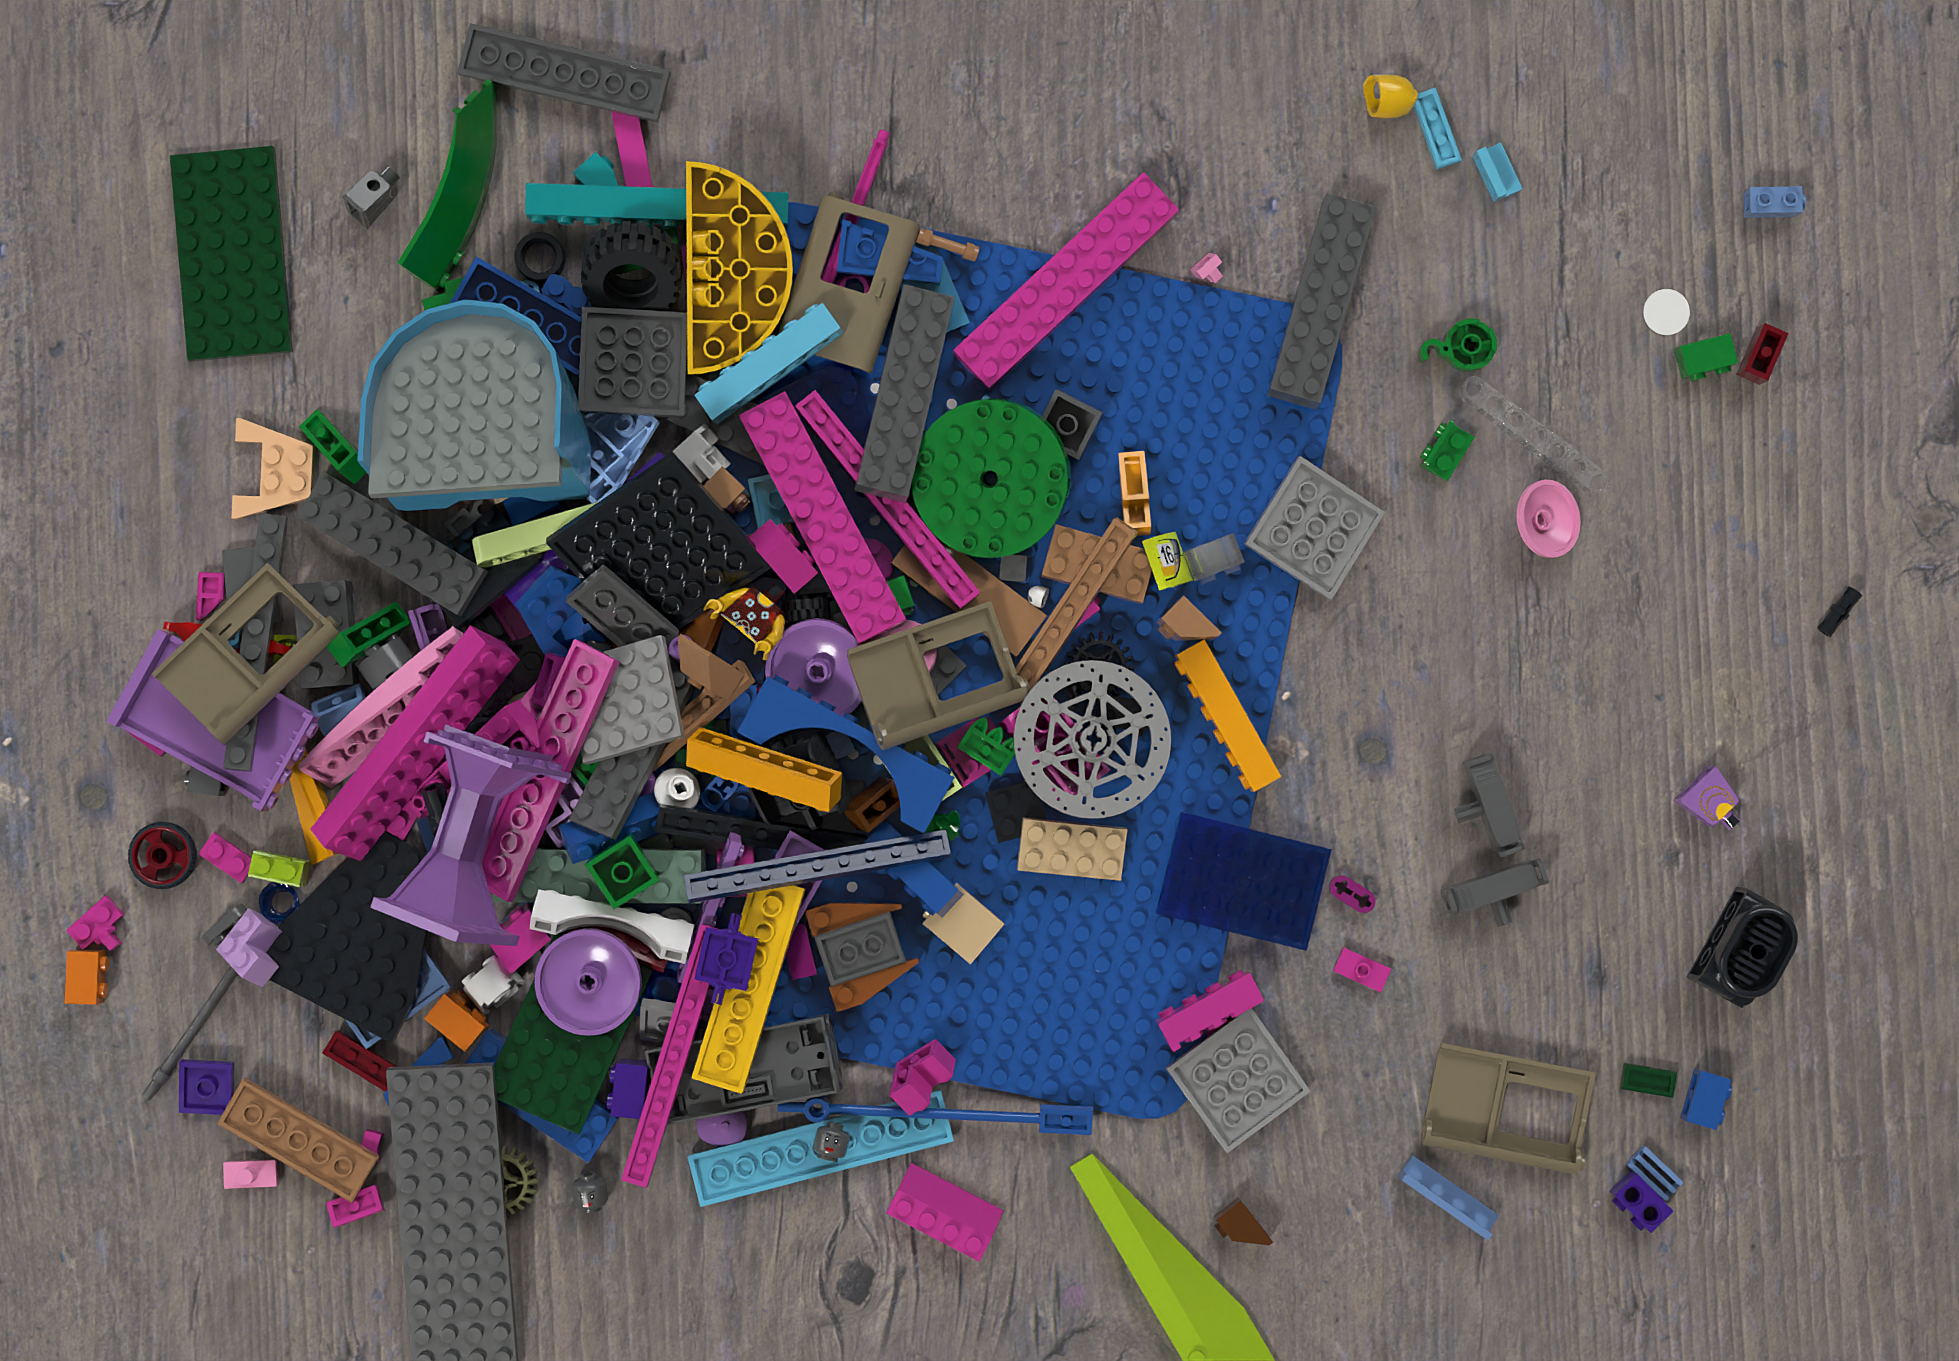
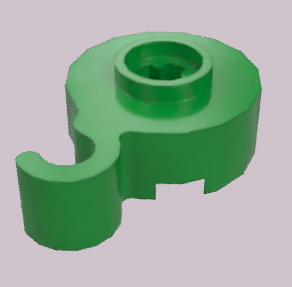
[1418,318,1497,372]

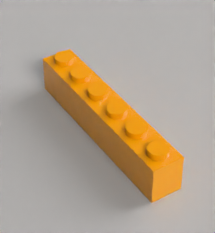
[1174,639,1281,792]
[686,727,842,812]

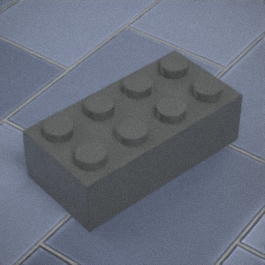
[293,580,359,689]

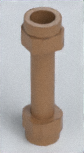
[915,228,979,262]

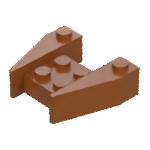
[805,902,920,1012]

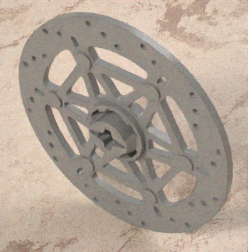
[1013,660,1171,819]

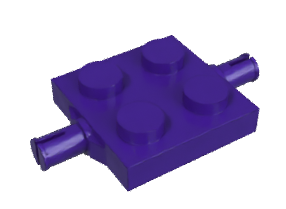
[694,913,759,1005]

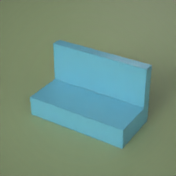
[1472,143,1523,203]

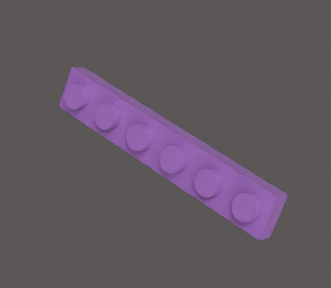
[677,832,744,983]

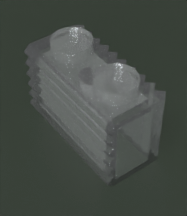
[1183,533,1245,584]

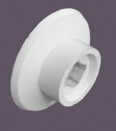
[654,768,700,809]

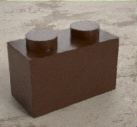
[844,777,900,832]

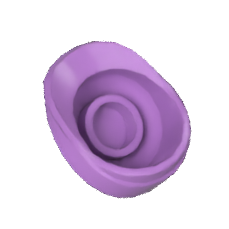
[696,1111,748,1147]

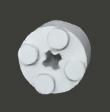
[462,955,525,1015]

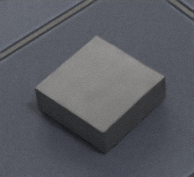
[999,555,1027,582]

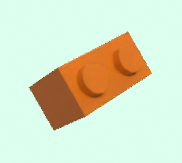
[65,950,109,1005]

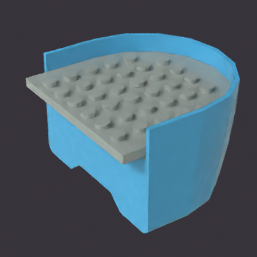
[357,300,591,511]

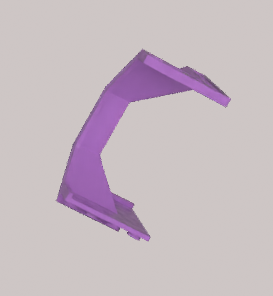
[370,724,572,946]

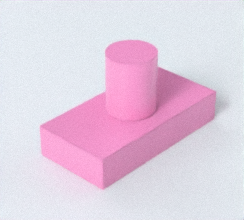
[223,1159,279,1189]

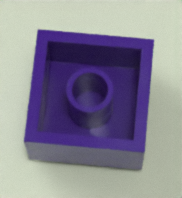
[607,1058,651,1119]

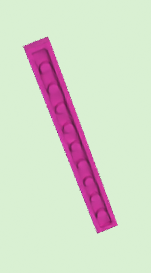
[794,390,981,610]
[621,924,721,1188]

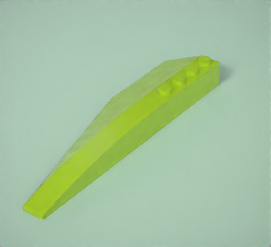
[1070,1153,1275,1361]

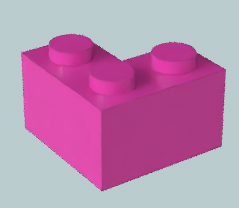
[749,519,818,594]
[889,1039,956,1116]

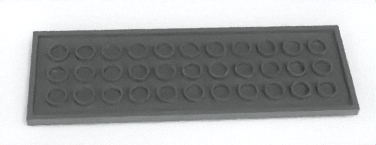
[386,1062,519,1361]

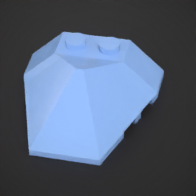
[584,413,659,504]

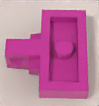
[66,895,125,951]

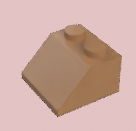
[678,634,744,701]

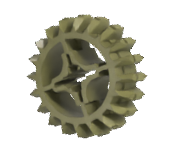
[501,1145,539,1215]

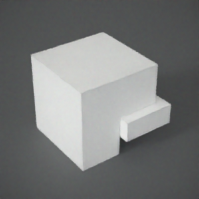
[673,424,730,483]

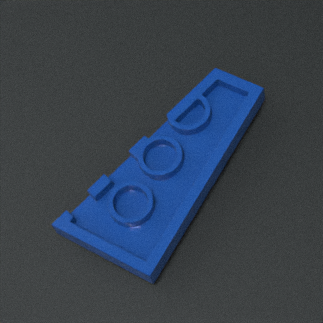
[837,219,943,285]

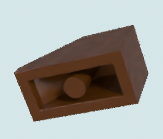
[1214,1197,1273,1245]

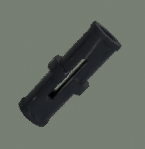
[1817,586,1862,638]

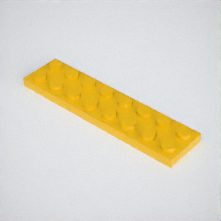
[692,885,806,1094]

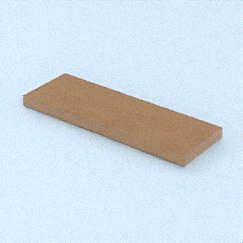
[891,524,1047,658]
[217,1077,380,1203]

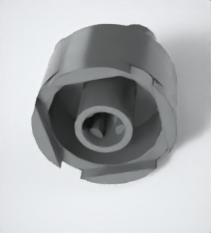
[355,633,414,690]

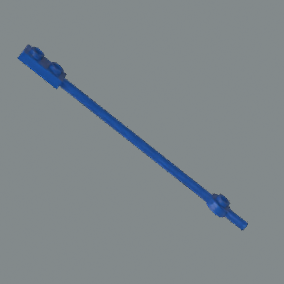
[778,1095,1093,1135]

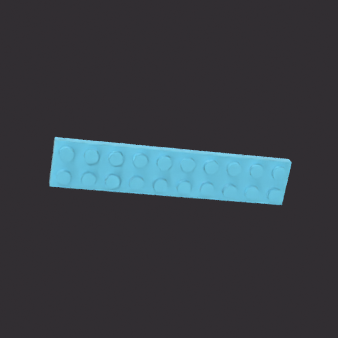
[687,1089,954,1207]

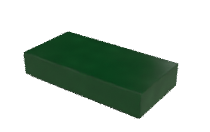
[1620,1063,1677,1098]

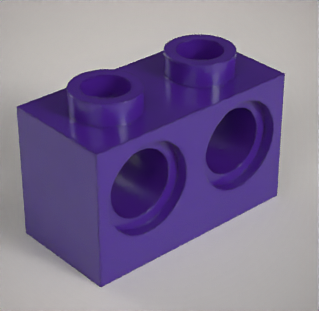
[1609,1170,1674,1233]

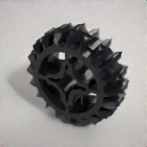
[1064,631,1135,702]

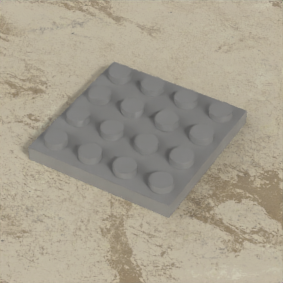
[1244,456,1385,600]
[581,635,685,765]
[1165,1008,1311,1153]

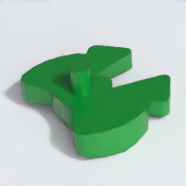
[925,810,960,841]

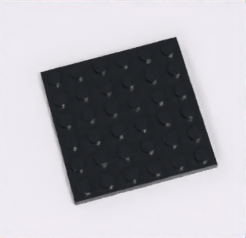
[546,451,771,629]

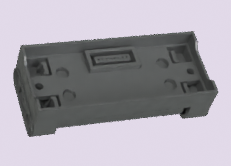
[645,1014,844,1125]

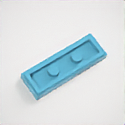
[1413,88,1462,170]

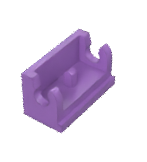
[408,603,448,651]

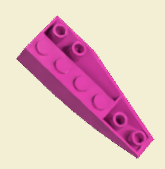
[407,700,540,819]

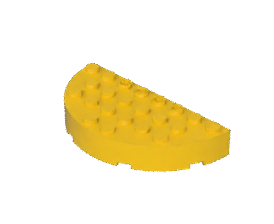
[686,161,793,374]

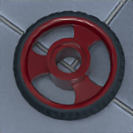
[128,822,197,889]

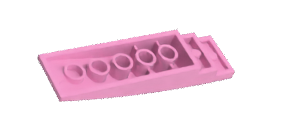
[298,627,463,788]

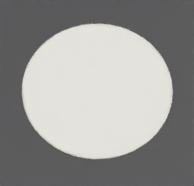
[1643,289,1690,335]

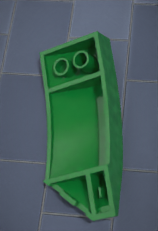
[397,79,497,292]

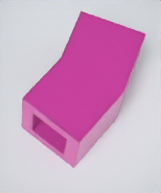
[361,1129,384,1162]

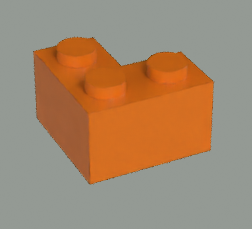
[424,990,489,1052]

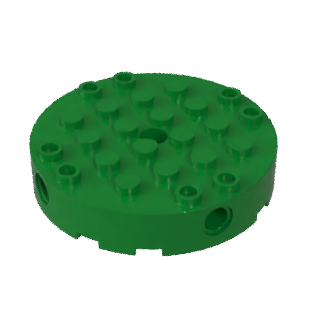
[911,398,1071,558]

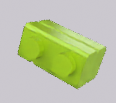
[248,850,311,887]

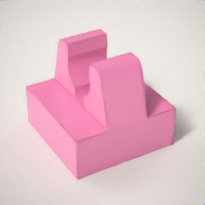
[1190,253,1223,284]

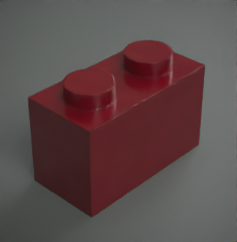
[1736,323,1789,385]

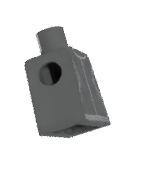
[343,167,400,229]

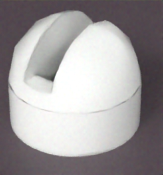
[1028,586,1049,608]

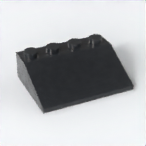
[438,505,541,630]

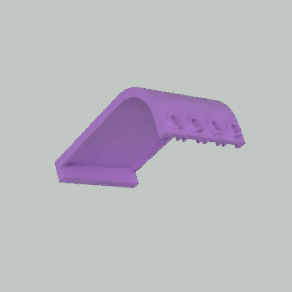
[106,629,320,811]

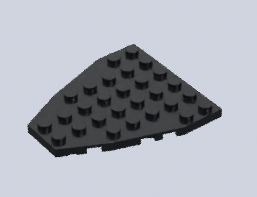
[266,832,428,1043]

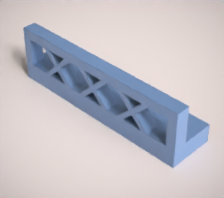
[1397,1155,1499,1240]

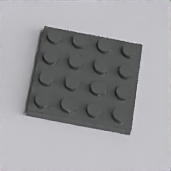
[578,307,687,418]

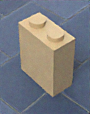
[922,882,1004,964]

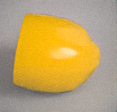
[1363,75,1418,119]

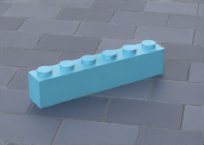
[695,303,844,425]

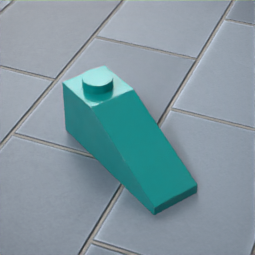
[573,152,618,186]

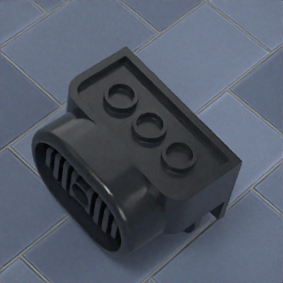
[1686,887,1798,1008]

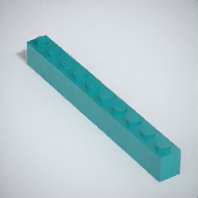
[525,183,789,228]

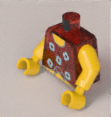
[703,583,785,660]

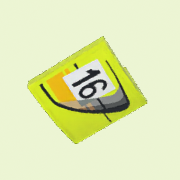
[1142,532,1193,591]

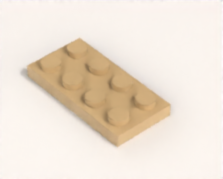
[1017,817,1127,881]

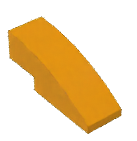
[1118,451,1151,536]

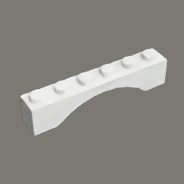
[529,889,694,964]

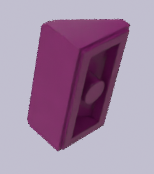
[786,923,818,980]

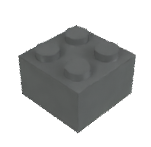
[1042,389,1105,460]

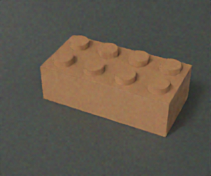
[1041,524,1152,605]

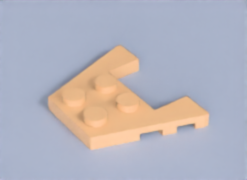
[231,418,315,520]

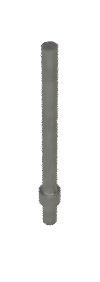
[142,966,238,1101]

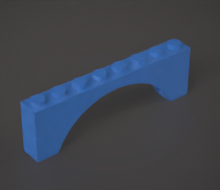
[737,674,954,833]

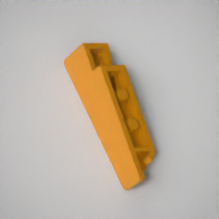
[290,746,340,865]

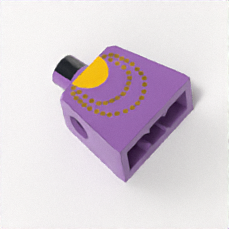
[1674,766,1740,830]

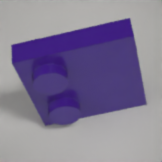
[179,1059,234,1115]

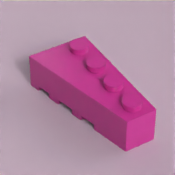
[1155,970,1264,1052]

